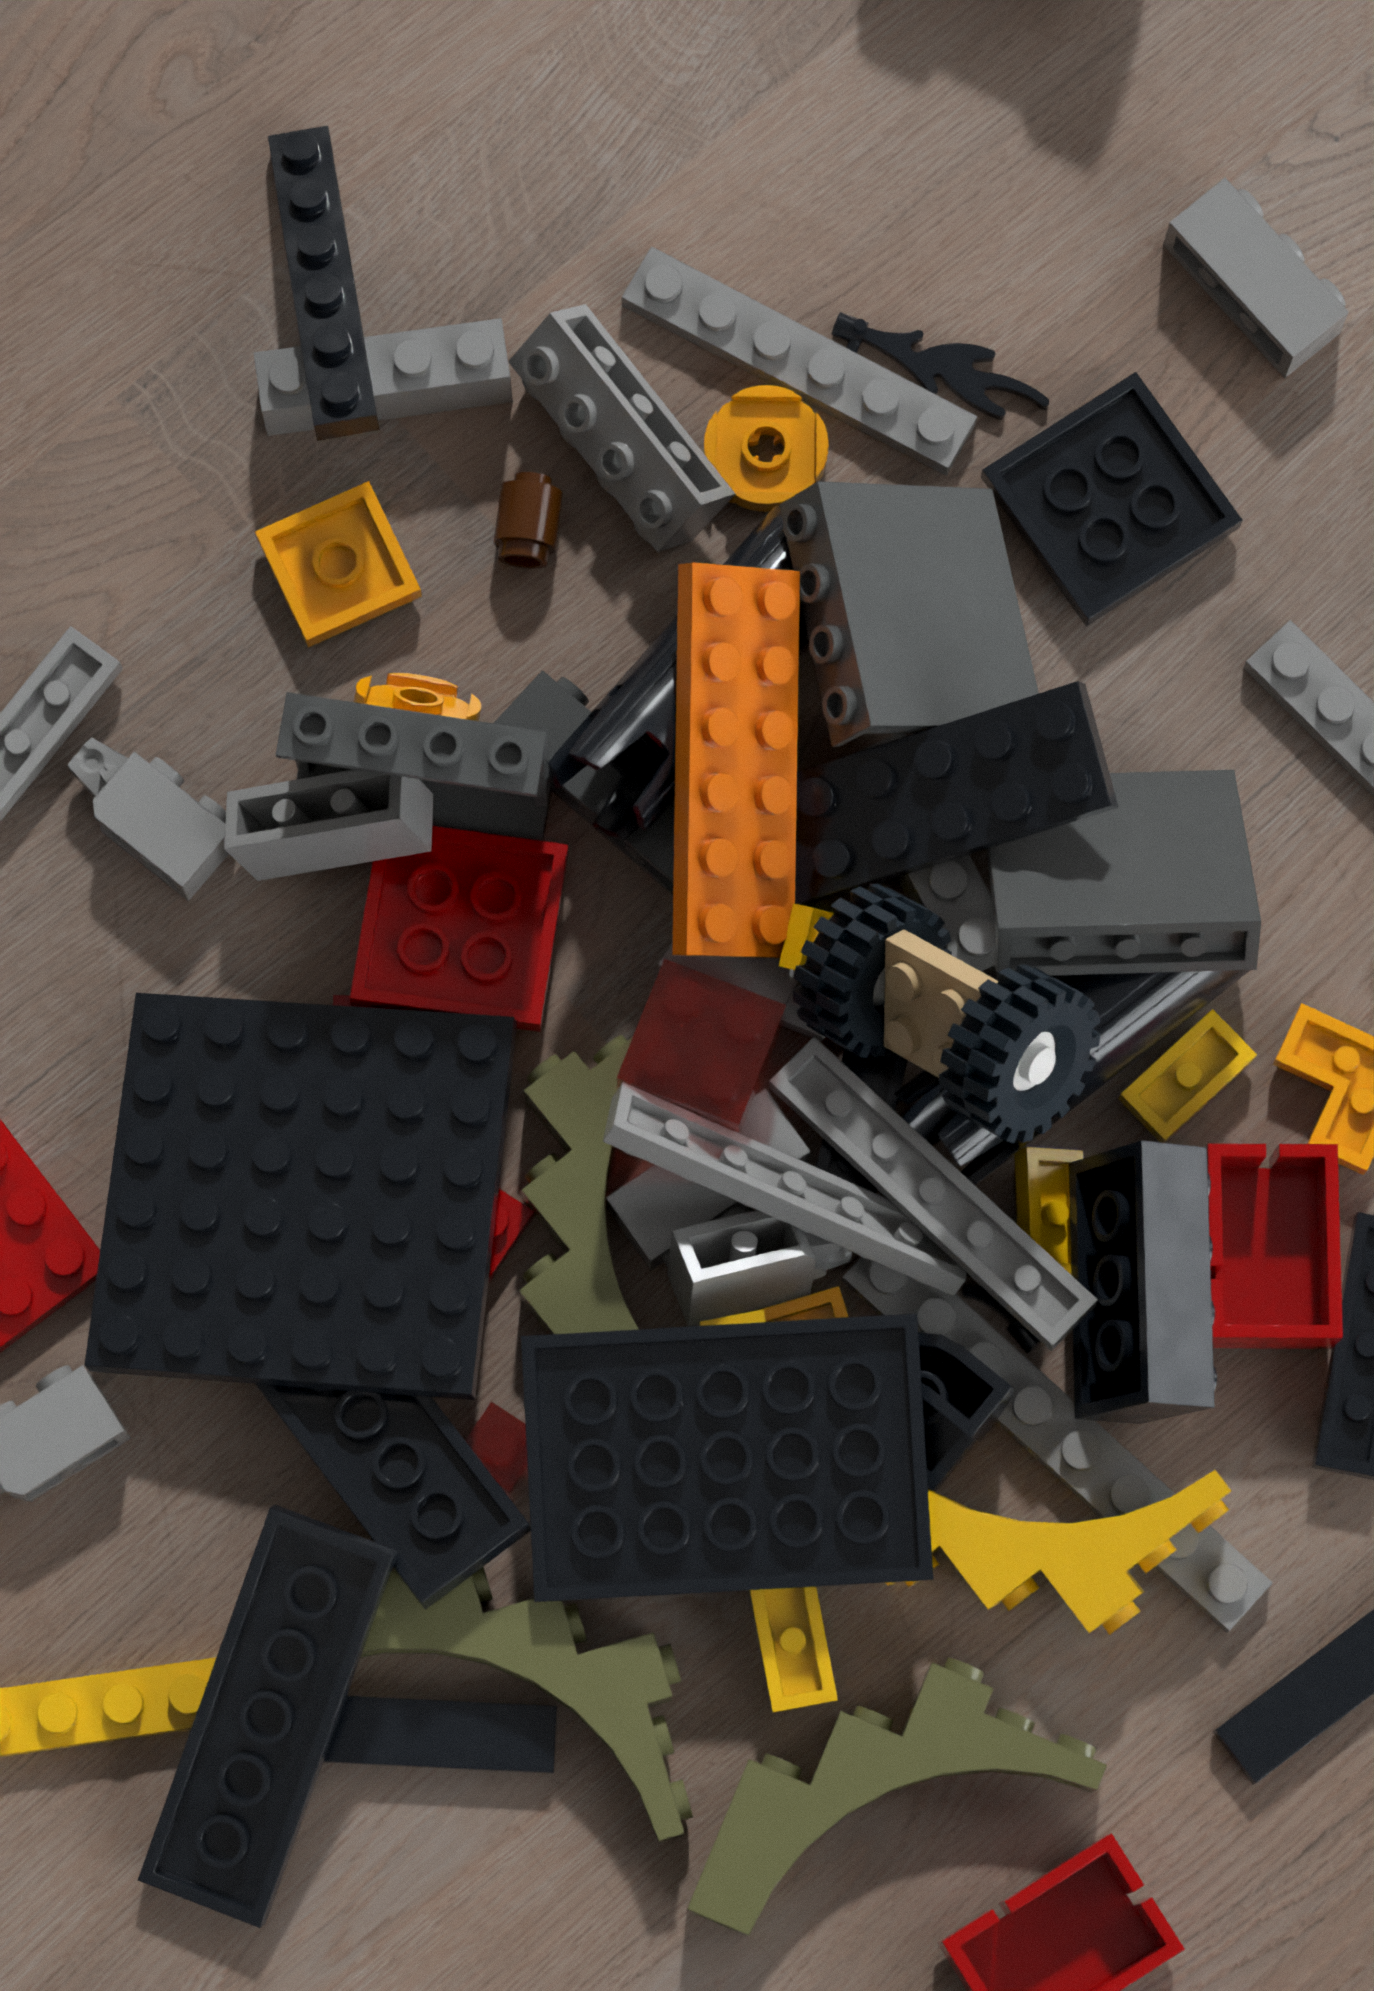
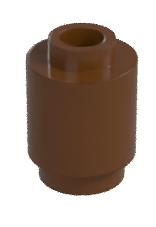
[493,472,563,569]

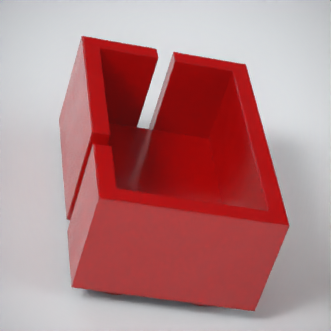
[1206,1143,1343,1349]
[938,1833,1185,1991]

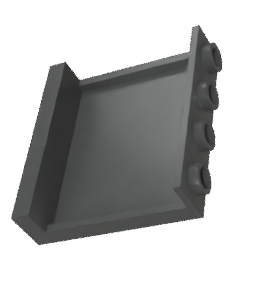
[779,481,1039,747]
[275,692,552,841]
[986,770,1261,977]

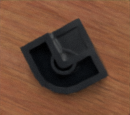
[918,1332,1014,1492]

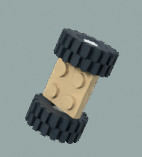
[793,884,1101,1143]

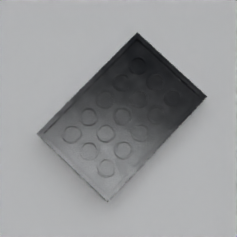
[521,1314,933,1602]

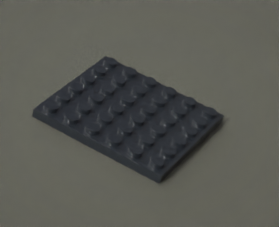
[84,993,517,1400]

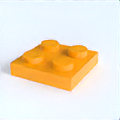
[255,481,422,648]

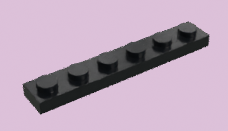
[268,125,380,441]

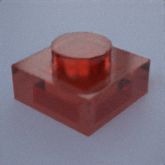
[465,1402,528,1494]

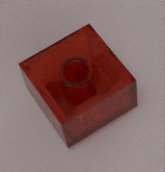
[617,959,786,1133]

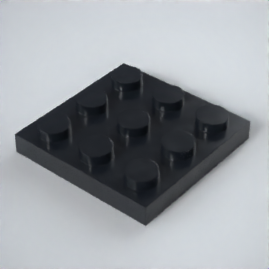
[981,372,1243,627]

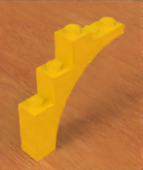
[886,1470,1232,1635]

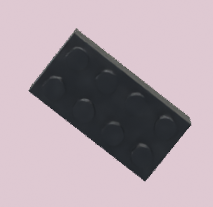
[1069,1140,1217,1424]

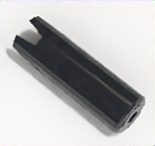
[548,506,809,841]
[894,970,1250,1185]

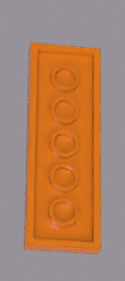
[672,562,800,958]

